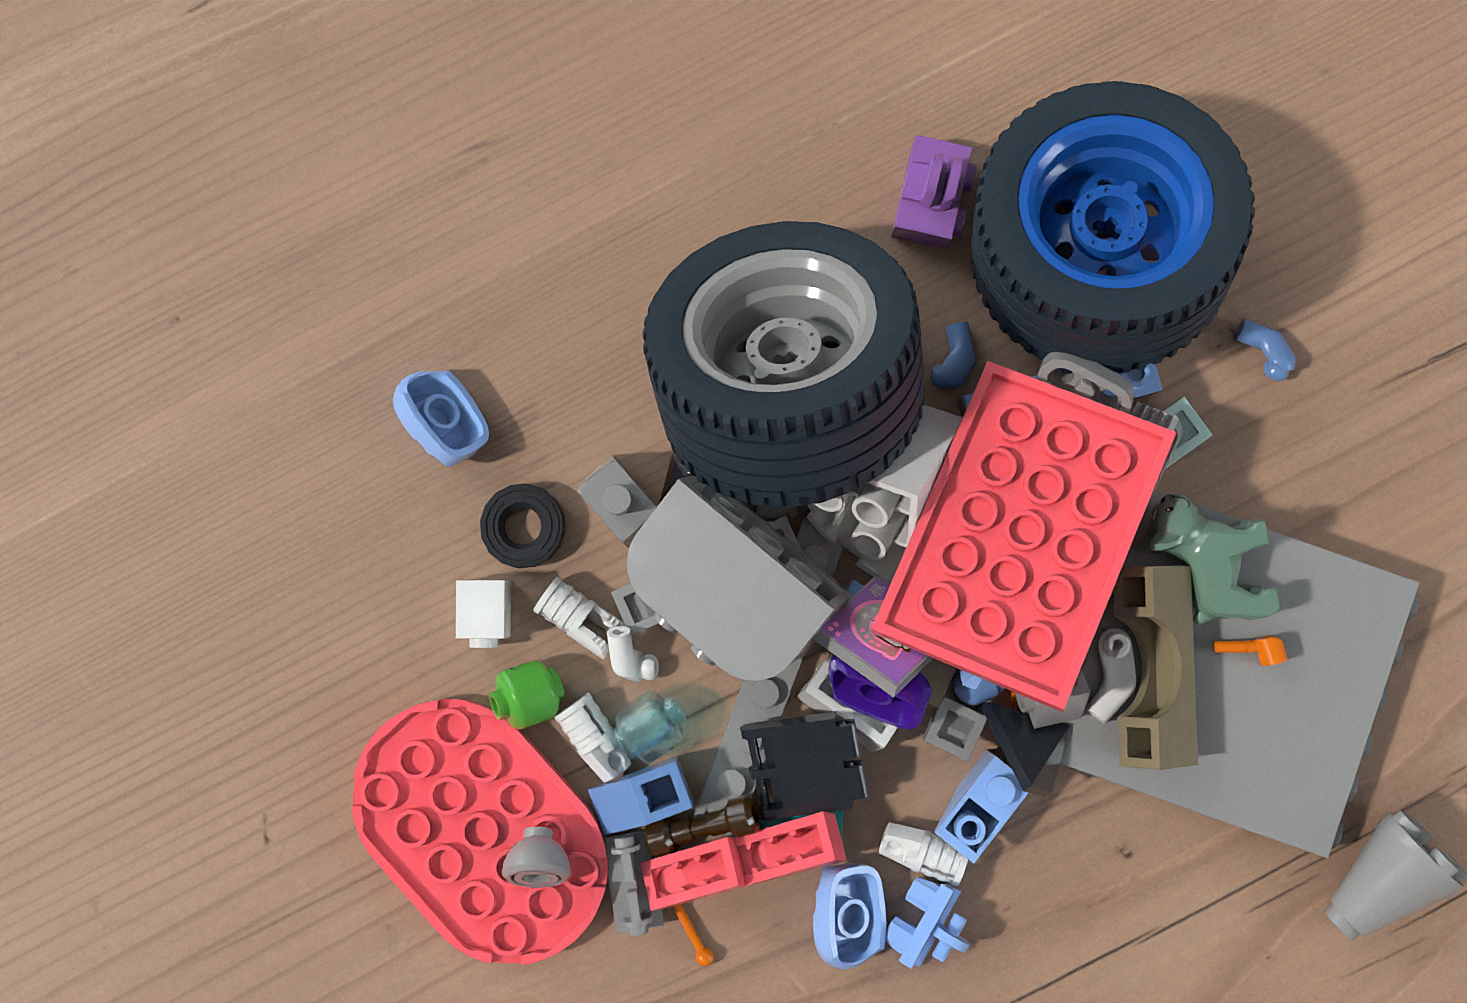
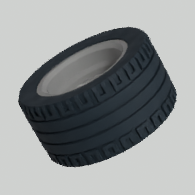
[643,221,925,507]

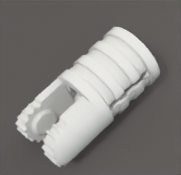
[533,576,625,659]

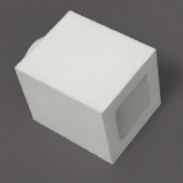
[456,580,511,648]

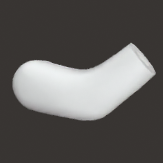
[1086,628,1136,724]

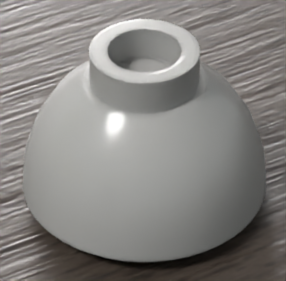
[502,827,571,888]

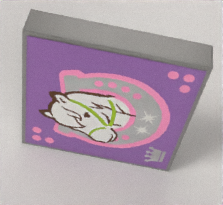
[814,575,933,698]

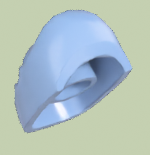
[392,370,489,467]
[813,863,887,969]

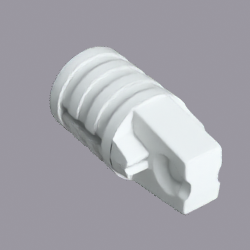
[554,693,632,783]
[879,822,968,887]

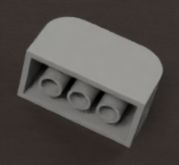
[627,476,853,681]

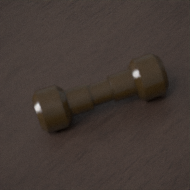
[644,795,761,858]

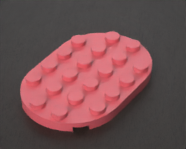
[351,699,608,965]

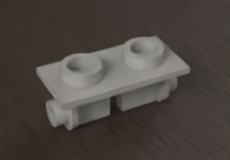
[604,830,664,936]

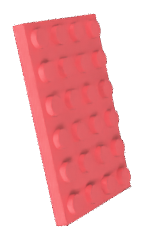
[871,361,1177,712]

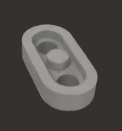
[1037,352,1134,414]

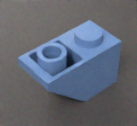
[588,755,694,835]

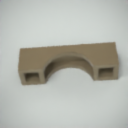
[1113,566,1198,770]

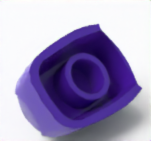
[828,654,932,729]

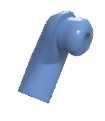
[1234,318,1296,381]
[931,322,976,389]

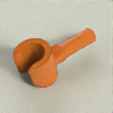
[1213,635,1288,666]

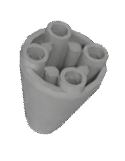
[1324,810,1467,941]

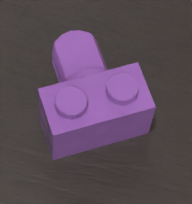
[891,135,977,249]

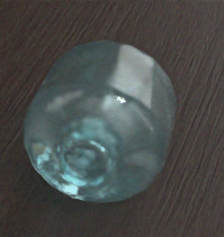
[612,690,686,763]

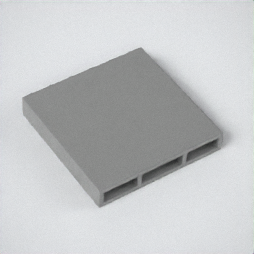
[1060,490,1420,859]

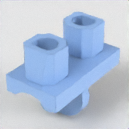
[885,877,970,969]

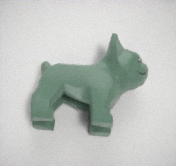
[1136,494,1281,624]

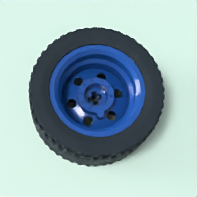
[971,81,1255,373]

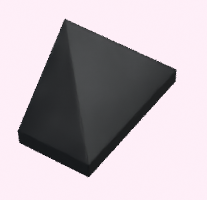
[981,702,1070,797]

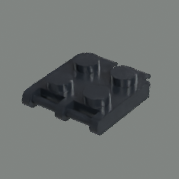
[740,711,868,820]

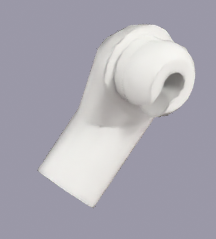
[607,626,659,682]

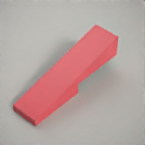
[640,811,847,911]

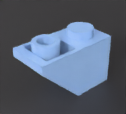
[934,750,1028,863]

